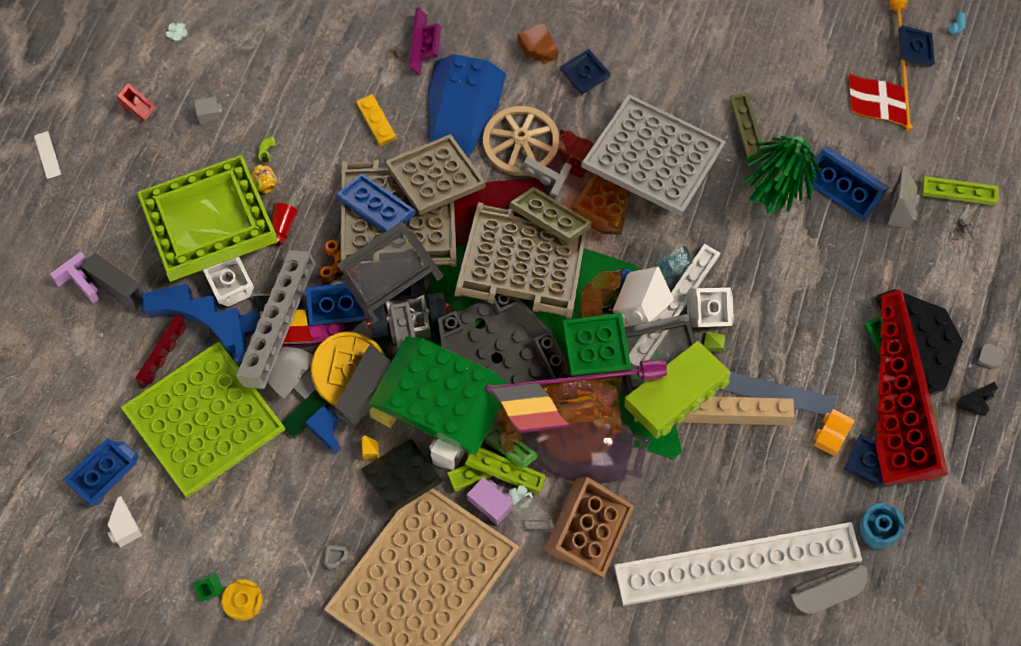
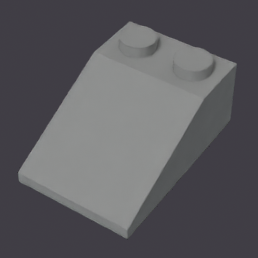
[887,166,919,228]

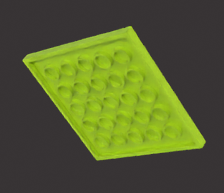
[121,341,286,498]

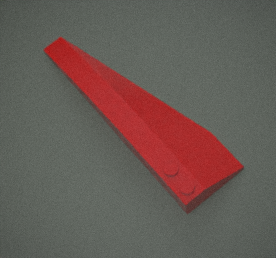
[876,289,949,485]

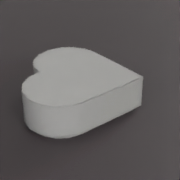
[977,344,1002,369]
[324,545,349,570]

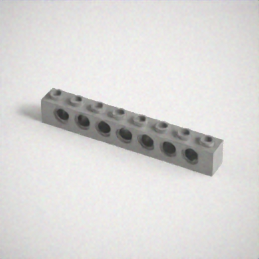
[236,250,316,389]

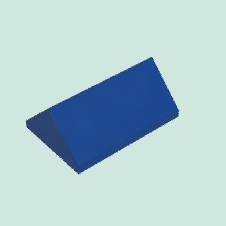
[306,282,366,326]

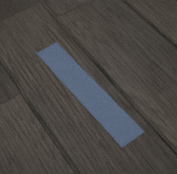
[720,372,835,415]

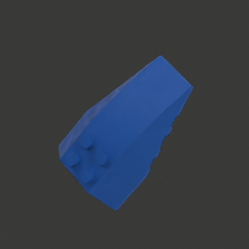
[428,54,506,159]

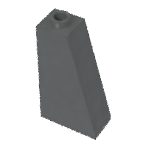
[81,253,144,313]
[336,345,392,426]

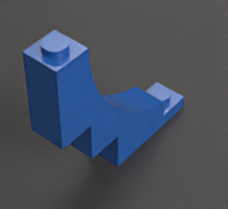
[140,284,247,366]

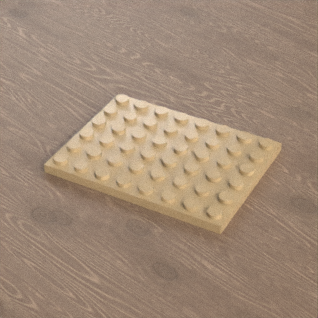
[324,489,520,646]

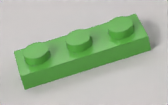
[484,424,537,469]

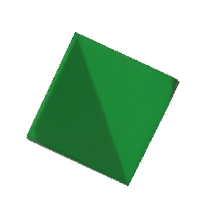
[193,572,224,602]

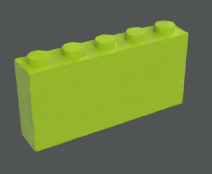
[624,341,731,439]

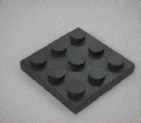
[361,438,442,514]

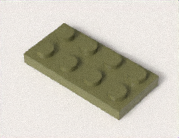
[510,187,592,244]

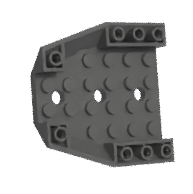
[438,293,577,425]

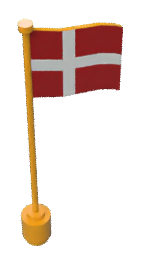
[849,0,913,131]

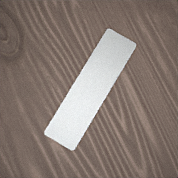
[34,132,61,179]

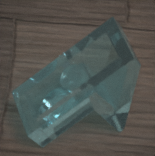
[655,246,693,280]

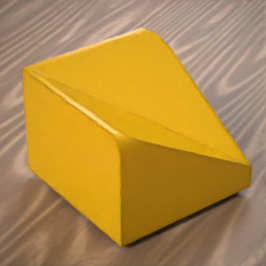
[362,436,379,461]

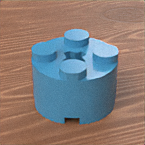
[859,503,904,549]

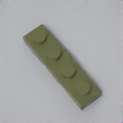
[729,93,766,161]

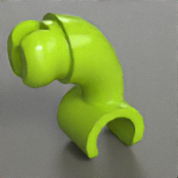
[258,137,276,163]

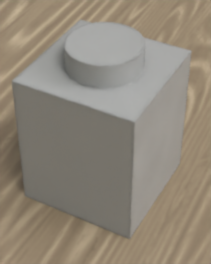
[194,96,223,125]

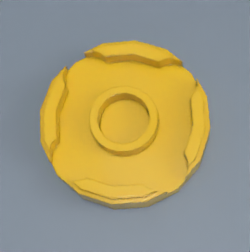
[221,580,263,621]

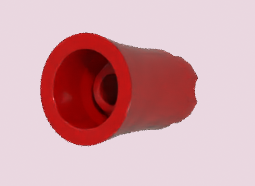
[270,202,298,246]

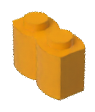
[813,409,855,457]

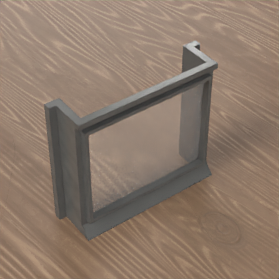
[337,221,444,325]
[619,314,696,398]

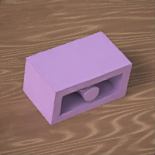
[467,477,513,526]

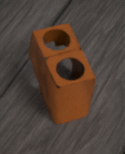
[518,23,558,64]

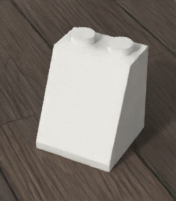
[613,266,674,327]

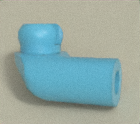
[948,12,966,34]

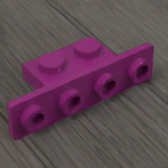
[408,7,441,76]

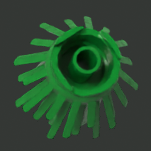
[743,135,821,214]

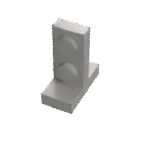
[520,157,572,199]

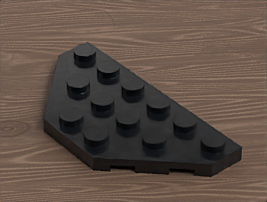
[876,289,963,396]

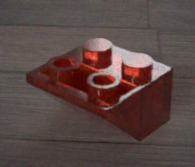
[558,129,594,179]

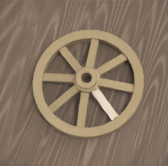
[483,106,559,176]

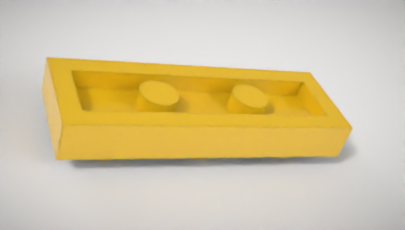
[357,94,397,147]

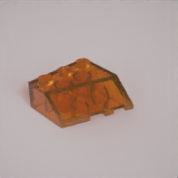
[572,174,631,235]

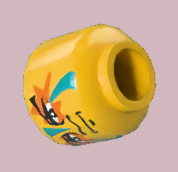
[251,165,277,194]

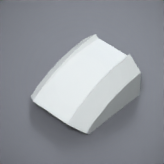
[203,257,254,307]
[685,288,734,328]

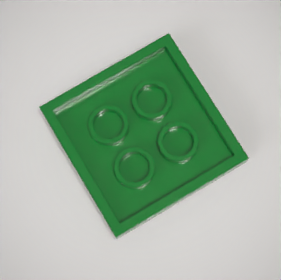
[563,313,631,377]

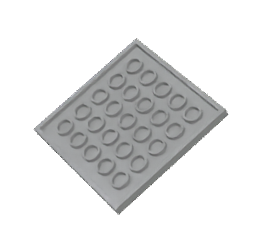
[581,95,726,217]

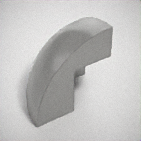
[268,347,313,398]

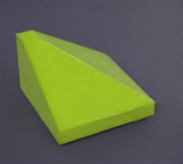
[704,331,725,353]

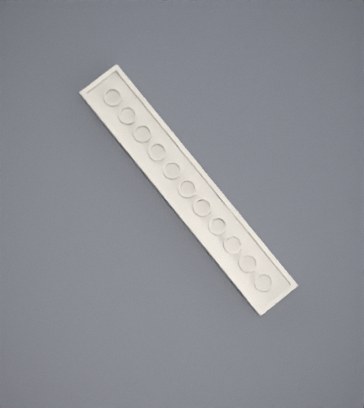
[614,522,862,606]

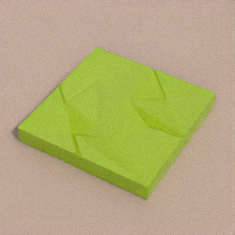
[137,155,278,282]

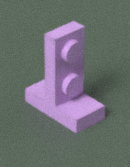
[50,252,99,304]

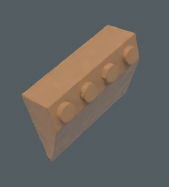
[544,477,634,578]

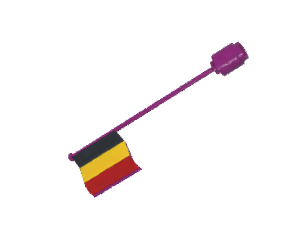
[486,359,667,432]

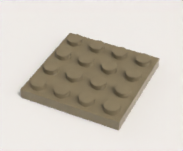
[385,134,486,215]

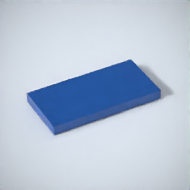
[335,173,416,233]

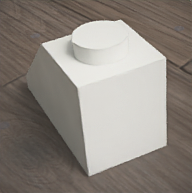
[108,496,143,547]

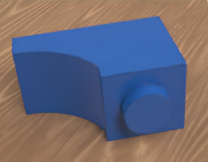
[306,406,340,454]

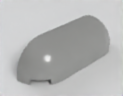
[791,565,868,613]

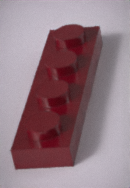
[135,315,186,389]

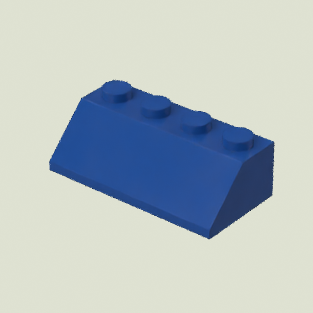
[803,146,889,221]

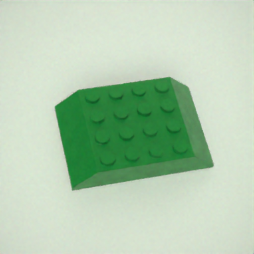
[369,336,508,456]

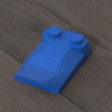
[64,438,139,507]

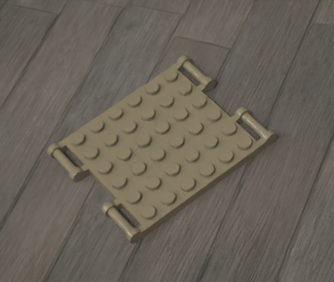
[341,159,457,272]
[455,202,587,319]

